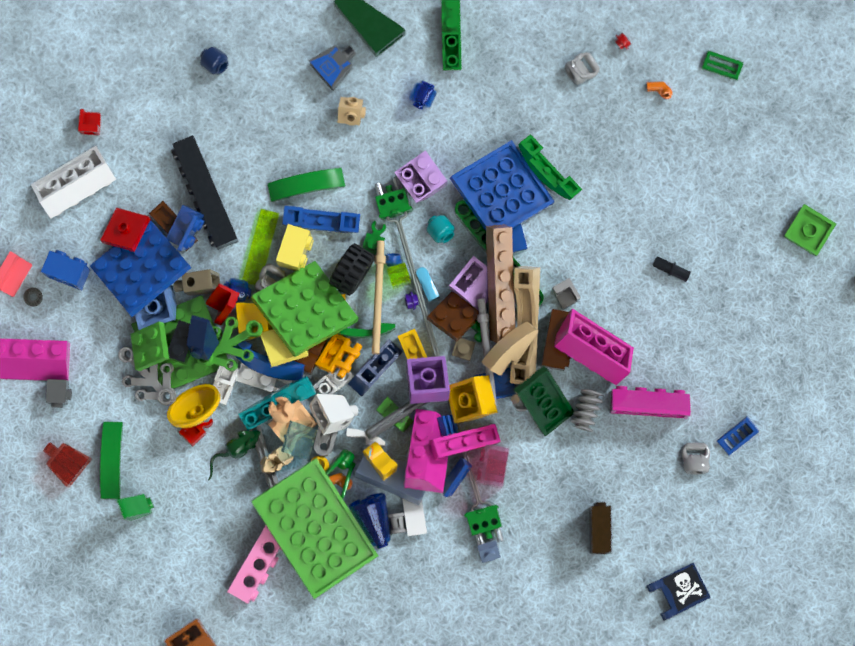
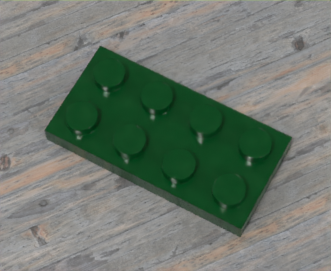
[514,365,574,437]

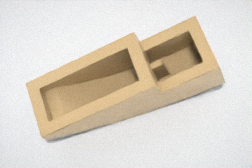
[482,322,539,376]

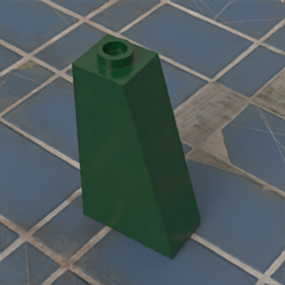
[334,0,406,58]

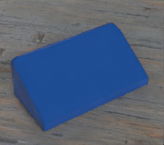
[442,457,472,497]

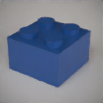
[41,250,91,291]

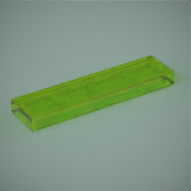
[241,209,279,286]

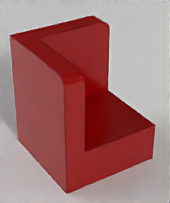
[78,109,101,136]

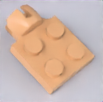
[268,397,317,448]

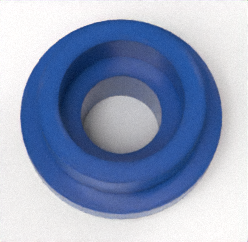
[385,253,402,267]

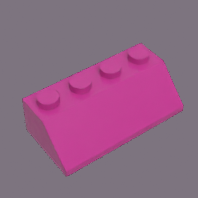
[554,308,634,386]
[0,339,70,381]
[610,386,691,419]
[404,409,448,493]

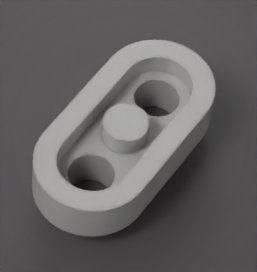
[314,427,338,456]

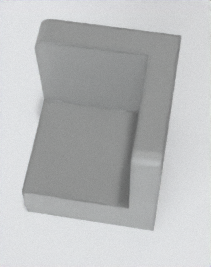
[552,278,581,309]

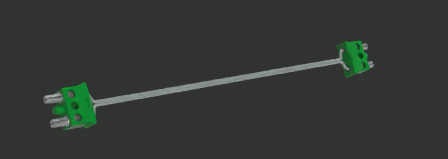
[375,178,503,545]

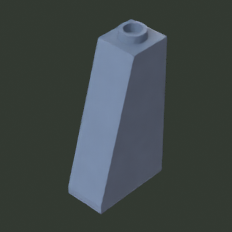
[354,456,426,505]

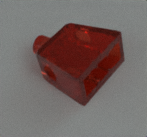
[43,442,92,488]

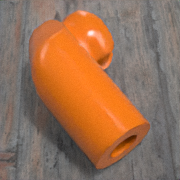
[646,81,673,100]
[329,473,352,490]

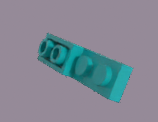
[238,376,316,431]

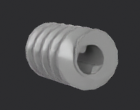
[571,389,604,432]

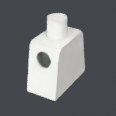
[309,394,358,435]

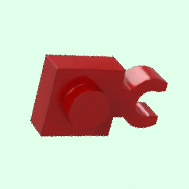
[179,419,213,447]

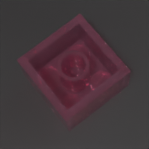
[476,444,509,489]

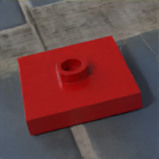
[100,208,150,252]

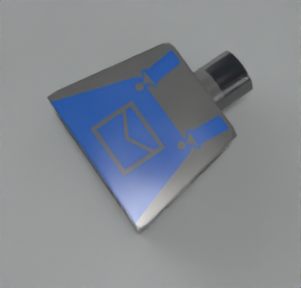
[309,45,356,91]

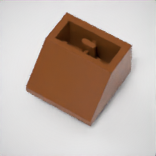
[164,618,217,646]

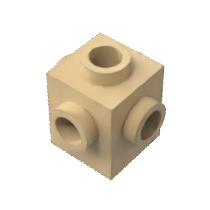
[337,97,366,126]

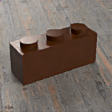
[541,309,571,371]

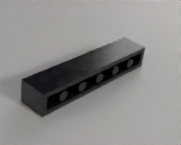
[171,135,238,250]

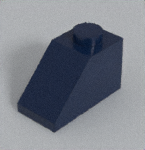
[187,315,219,361]

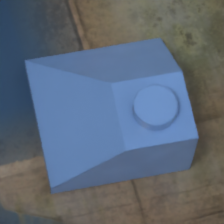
[135,285,177,330]

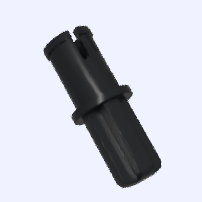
[653,256,691,282]

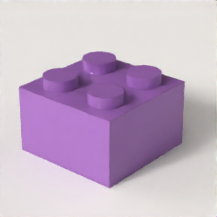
[406,356,450,404]

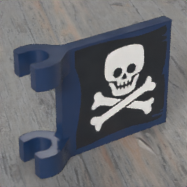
[646,562,711,621]

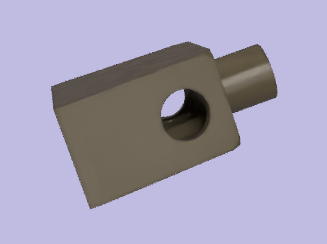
[174,269,220,296]

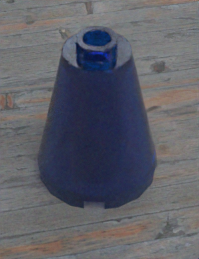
[348,492,391,549]

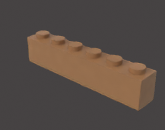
[486,224,515,343]

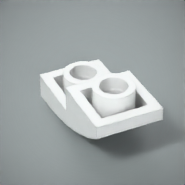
[313,368,354,395]

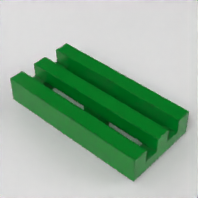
[702,50,744,81]

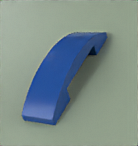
[282,206,360,233]
[234,341,305,381]

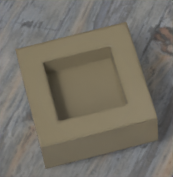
[452,338,476,361]

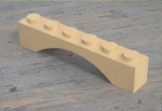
[510,266,540,384]

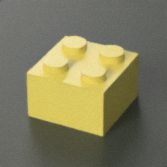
[276,224,314,271]

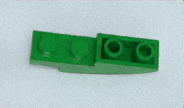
[441,0,462,70]

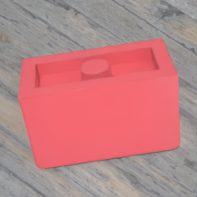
[0,251,32,297]

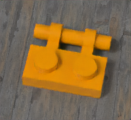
[315,334,363,379]

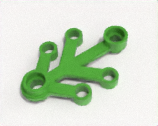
[197,317,263,371]

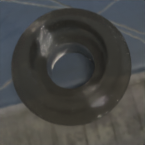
[23,287,43,307]

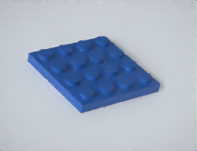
[450,140,555,231]
[90,220,191,317]

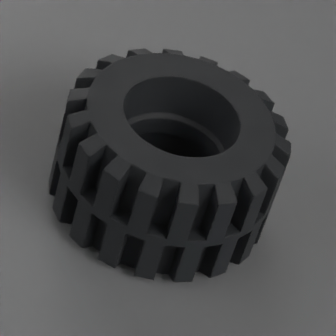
[329,243,374,296]

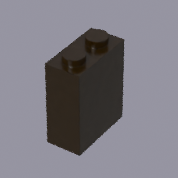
[589,502,612,554]

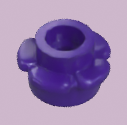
[404,291,419,310]

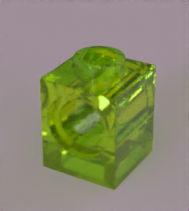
[387,262,411,289]

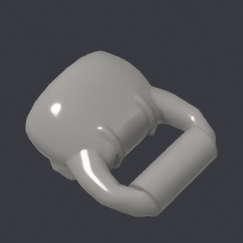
[565,52,600,85]
[255,263,286,292]
[682,443,710,475]

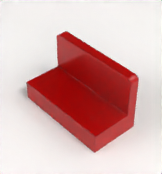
[205,284,240,326]

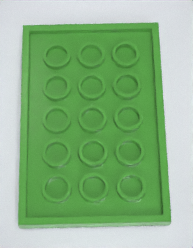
[251,458,379,599]

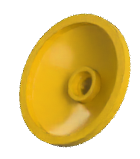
[167,384,220,428]

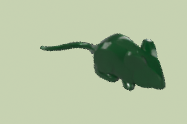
[208,430,261,481]

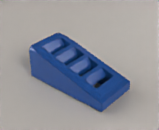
[717,416,760,456]

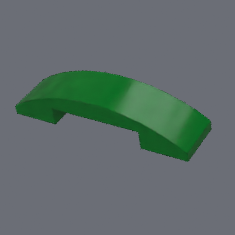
[518,134,583,200]
[267,168,345,202]
[337,323,396,339]
[100,422,123,499]

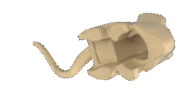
[260,433,315,474]

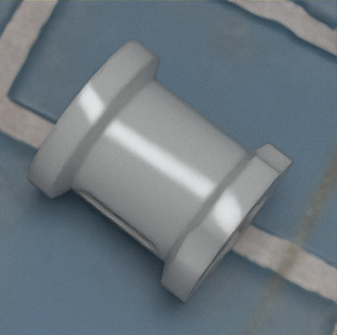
[387,513,407,534]

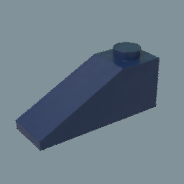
[348,339,403,397]

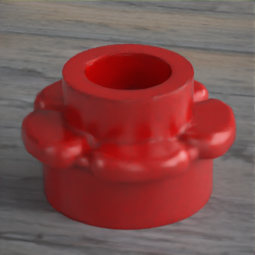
[615,32,632,50]

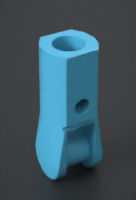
[416,267,440,302]

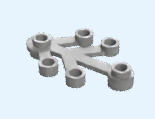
[118,347,177,406]

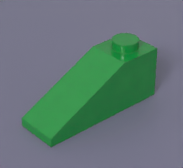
[117,494,154,521]

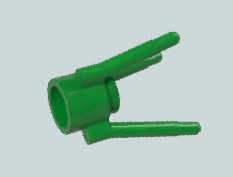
[326,449,356,498]

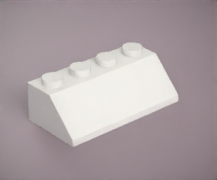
[31,146,116,219]

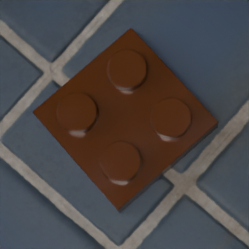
[427,291,479,342]

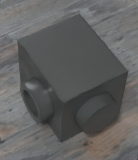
[46,379,72,408]

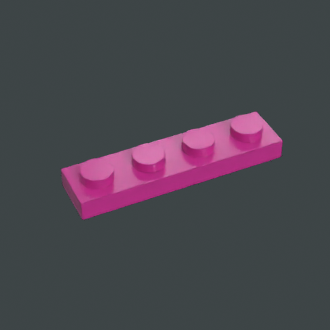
[429,424,501,459]

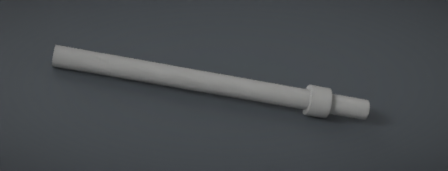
[477,299,498,414]

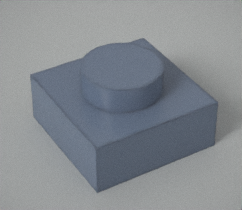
[477,540,501,563]

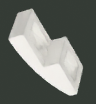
[213,365,239,405]
[347,428,385,447]
[402,498,427,536]

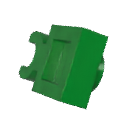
[362,221,386,255]

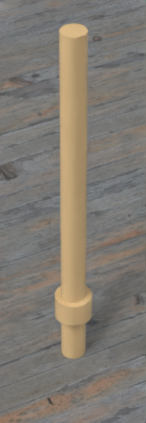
[372,241,386,355]

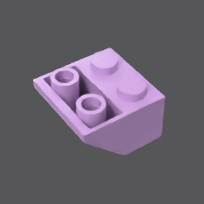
[394,150,448,204]
[449,256,488,310]

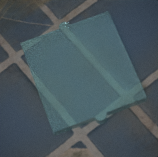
[281,421,317,460]

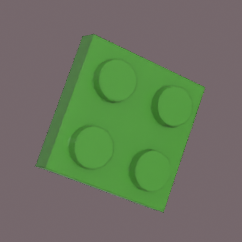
[784,204,837,257]
[130,321,169,371]

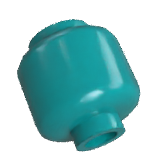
[427,215,455,243]

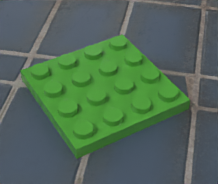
[251,261,359,357]
[131,295,230,389]

